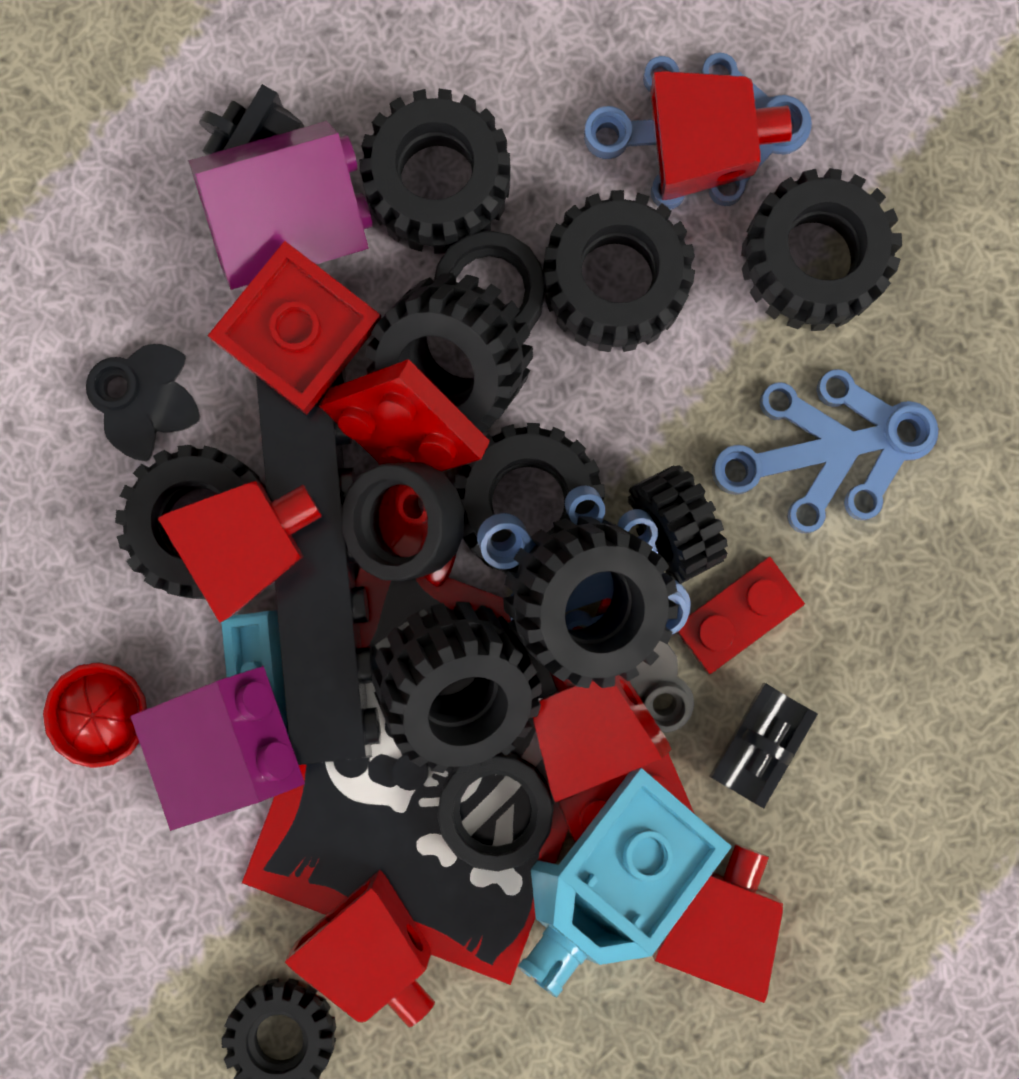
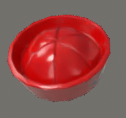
[43,662,147,768]

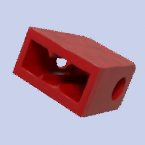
[650,71,792,200]
[158,481,322,623]
[533,673,672,802]
[652,844,783,1003]
[285,870,435,1028]

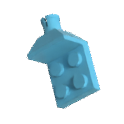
[518,768,732,998]

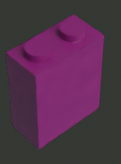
[188,121,372,290]
[131,666,305,831]

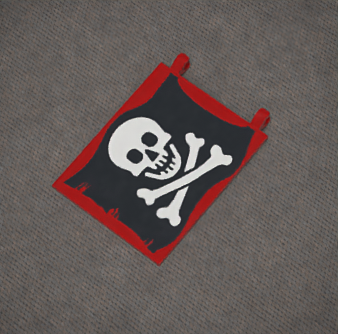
[242,567,612,985]

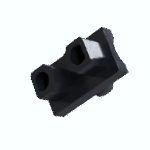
[199,84,304,155]
[709,683,818,809]

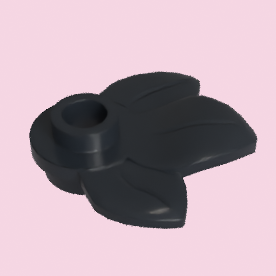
[86,344,201,462]

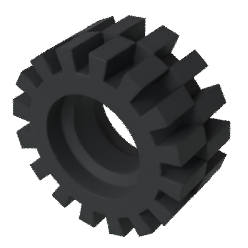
[628,465,728,584]
[222,978,337,1079]

